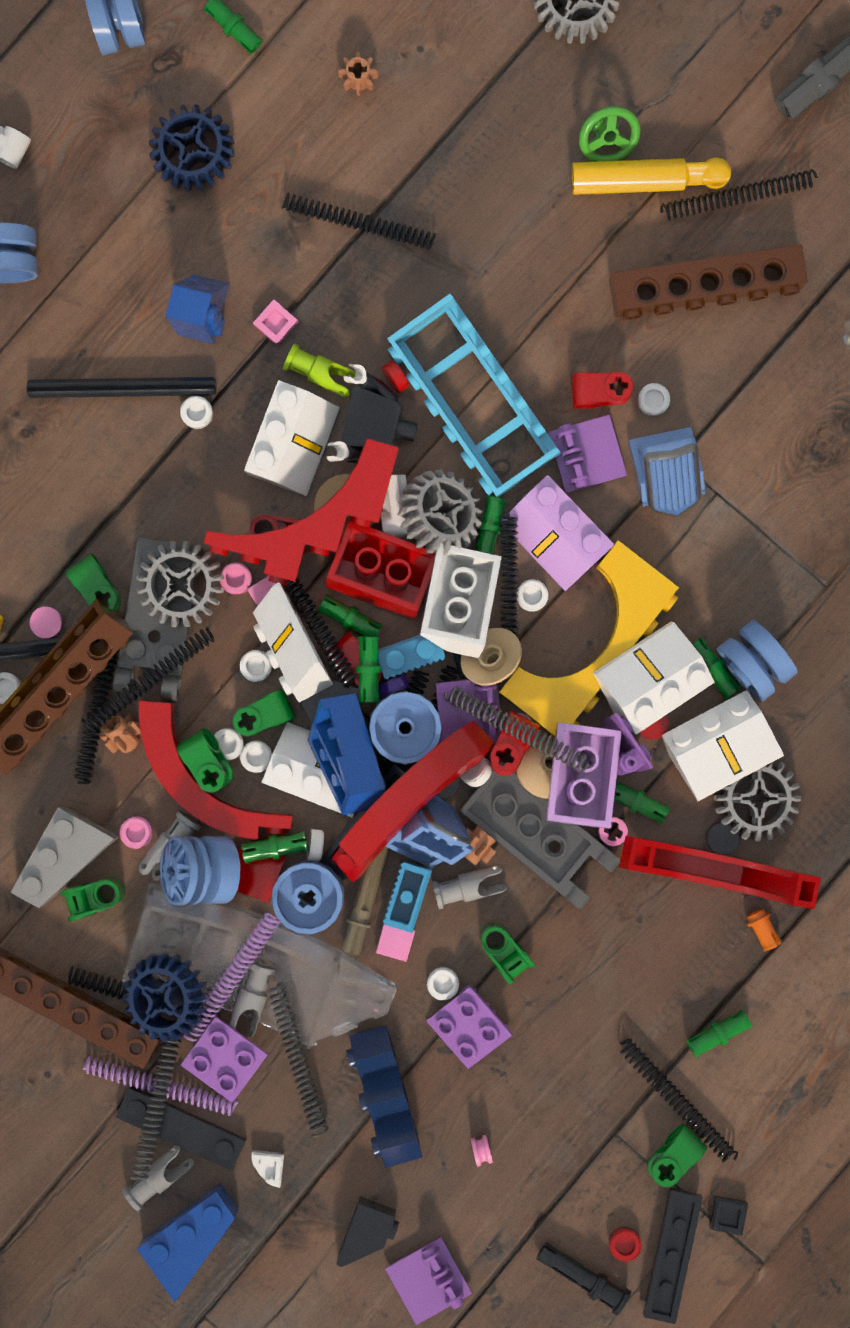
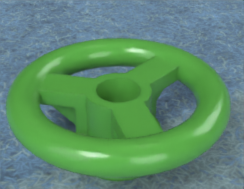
[579,106,640,162]

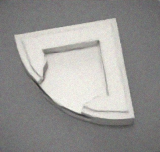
[252,1150,284,1188]

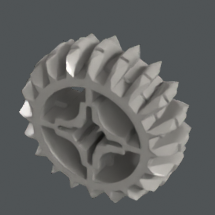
[534,0,619,44]
[397,469,483,555]
[137,541,224,627]
[713,761,801,842]

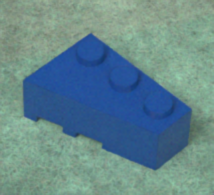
[165,274,230,344]
[308,693,386,815]
[137,1183,239,1302]

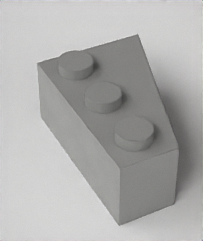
[10,806,120,908]

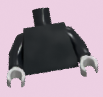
[327,364,418,463]

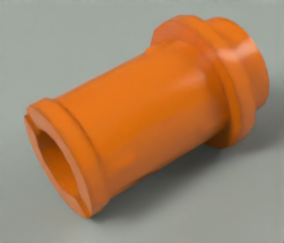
[746,908,782,952]

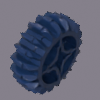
[149,104,235,192]
[121,952,209,1042]

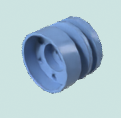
[160,836,240,905]

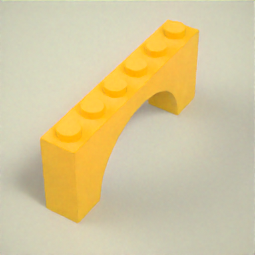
[499,540,679,737]

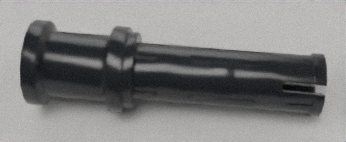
[536,1241,631,1316]

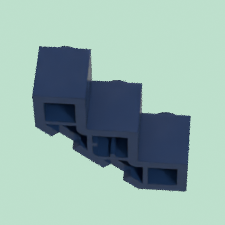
[346,1025,423,1168]

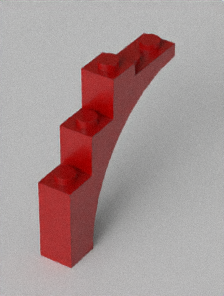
[203,439,399,586]

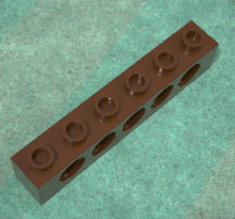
[609,244,808,320]
[0,599,133,775]
[0,948,161,1070]

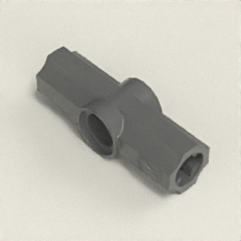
[774,36,850,121]

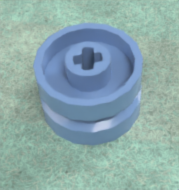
[85,0,146,56]
[0,223,38,284]
[716,619,798,702]
[368,691,442,764]
[272,860,345,934]

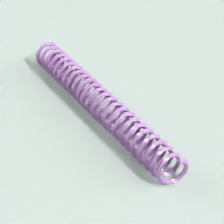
[184,913,282,1041]
[83,1055,239,1116]

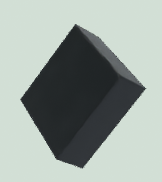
[709,1195,748,1236]

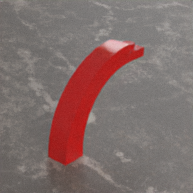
[139,701,294,839]
[331,720,495,882]
[619,835,821,909]

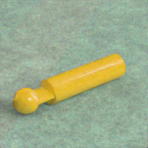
[571,157,731,195]

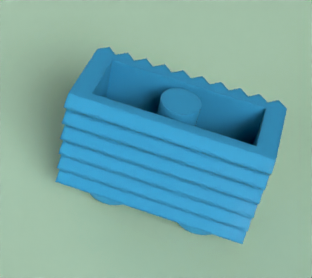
[378,635,445,680]
[382,860,432,933]

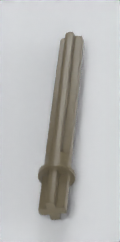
[342,847,389,955]

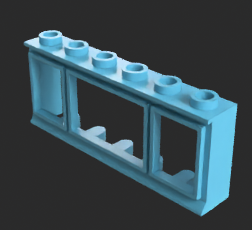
[387,294,561,497]

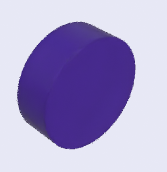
[379,675,409,698]

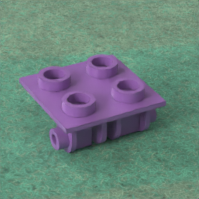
[548,415,627,493]
[435,679,501,743]
[600,713,653,776]
[426,984,513,1069]
[181,1016,268,1103]
[385,1237,472,1325]

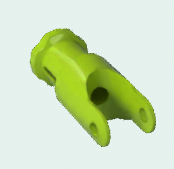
[283,344,356,397]

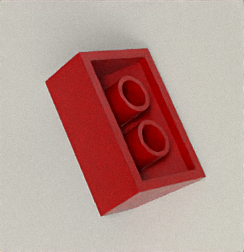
[326,520,436,621]

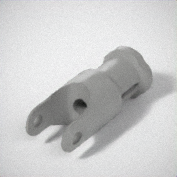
[139,810,201,881]
[432,865,507,909]
[229,961,276,1038]
[122,1145,194,1211]

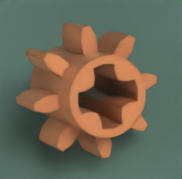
[338,52,378,96]
[100,714,141,754]
[465,826,496,865]

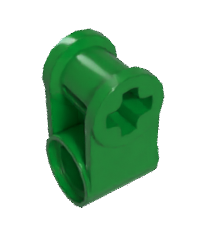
[65,553,121,613]
[233,688,296,737]
[177,728,234,792]
[60,877,126,922]
[480,922,536,985]
[647,1124,707,1187]

